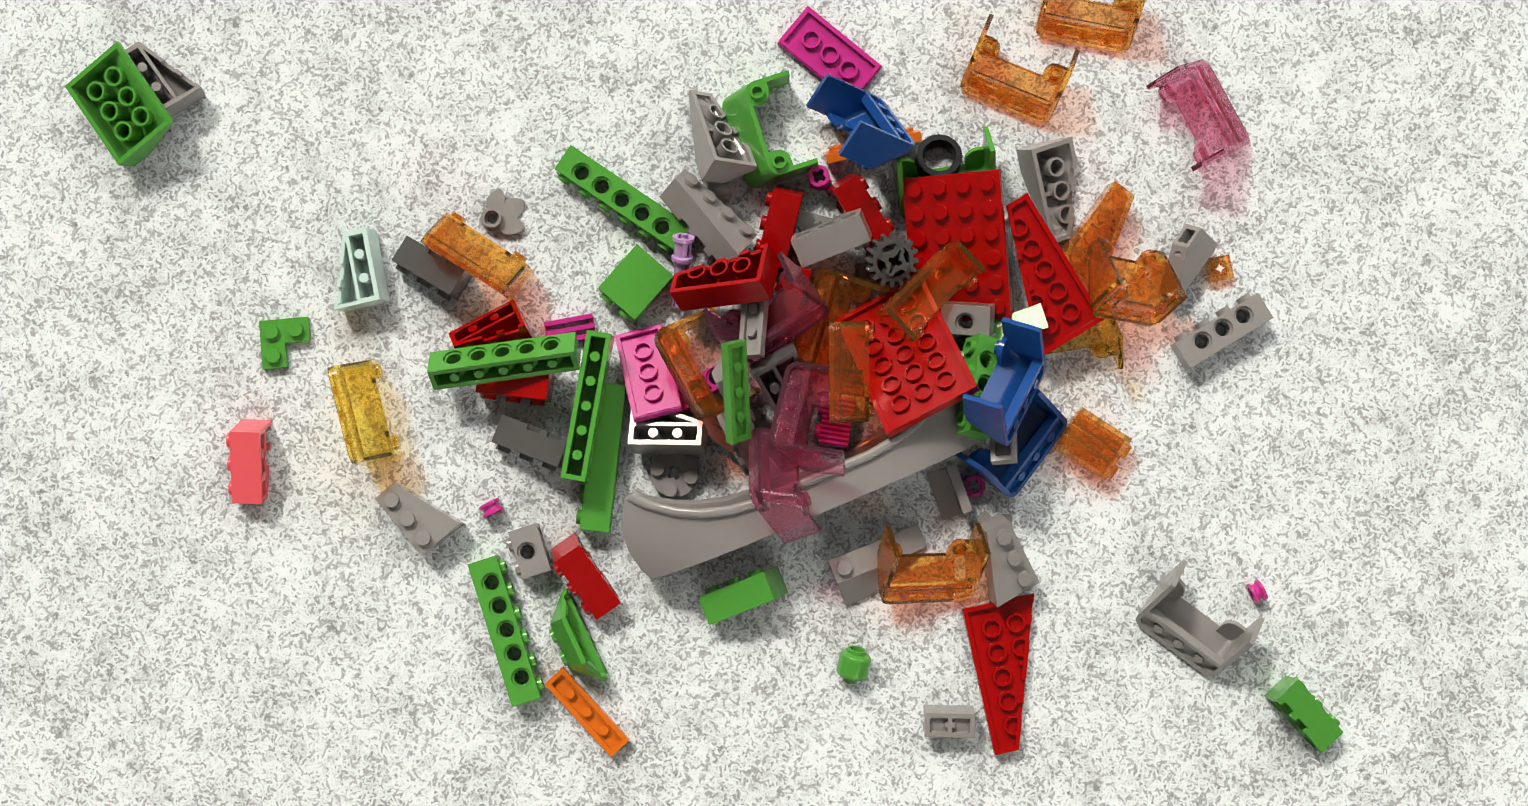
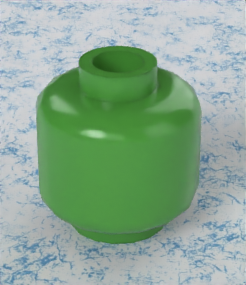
[836,645,871,684]

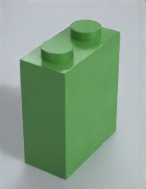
[598,244,673,322]

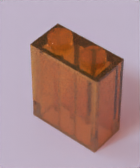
[1053,407,1132,481]

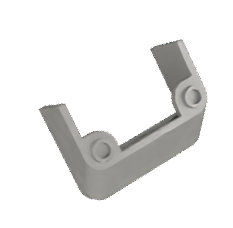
[1136,559,1265,676]

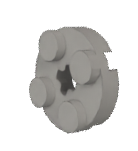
[650,454,699,497]

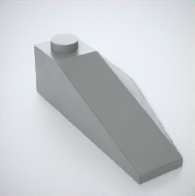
[688,90,757,183]

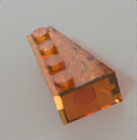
[1062,181,1135,291]

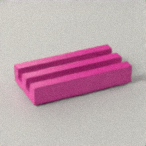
[544,313,595,341]

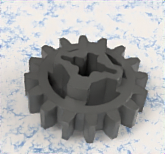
[864,232,919,287]

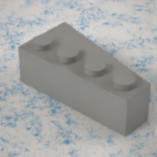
[659,169,757,260]

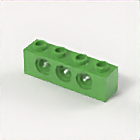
[956,333,1000,441]

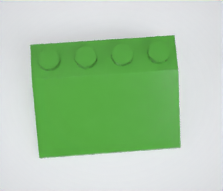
[65,41,174,167]

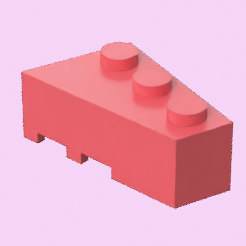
[226,419,272,504]

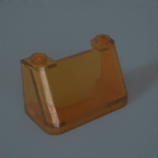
[1087,238,1188,326]

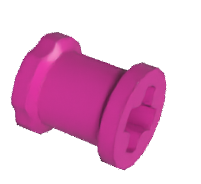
[808,165,830,191]

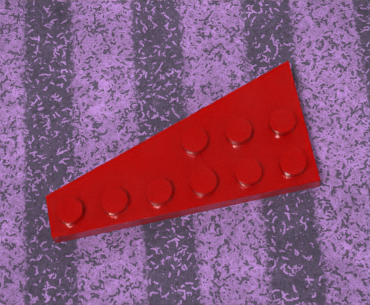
[1006,193,1105,355]
[961,593,1034,755]

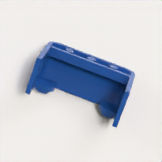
[806,74,915,170]
[962,317,1046,446]
[955,389,1067,497]

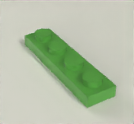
[721,339,751,444]

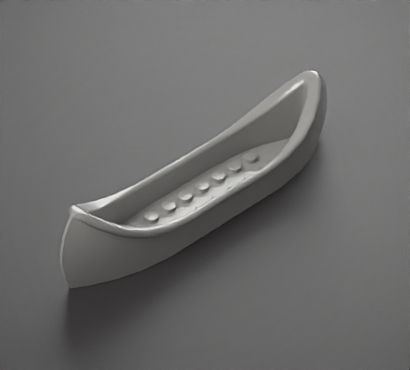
[622,402,981,580]

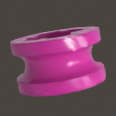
[963,475,985,497]
[479,498,504,519]
[1246,579,1268,605]

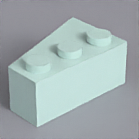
[334,227,390,312]

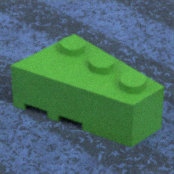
[698,565,788,625]
[1264,675,1343,753]

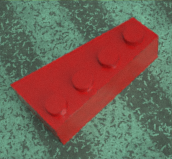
[824,174,895,270]
[669,243,780,311]

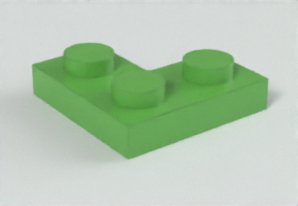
[259,317,311,370]

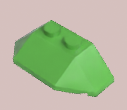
[549,588,610,681]

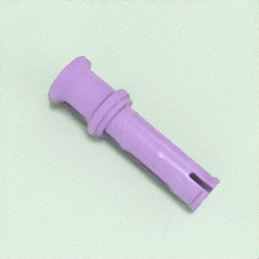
[671,233,695,308]

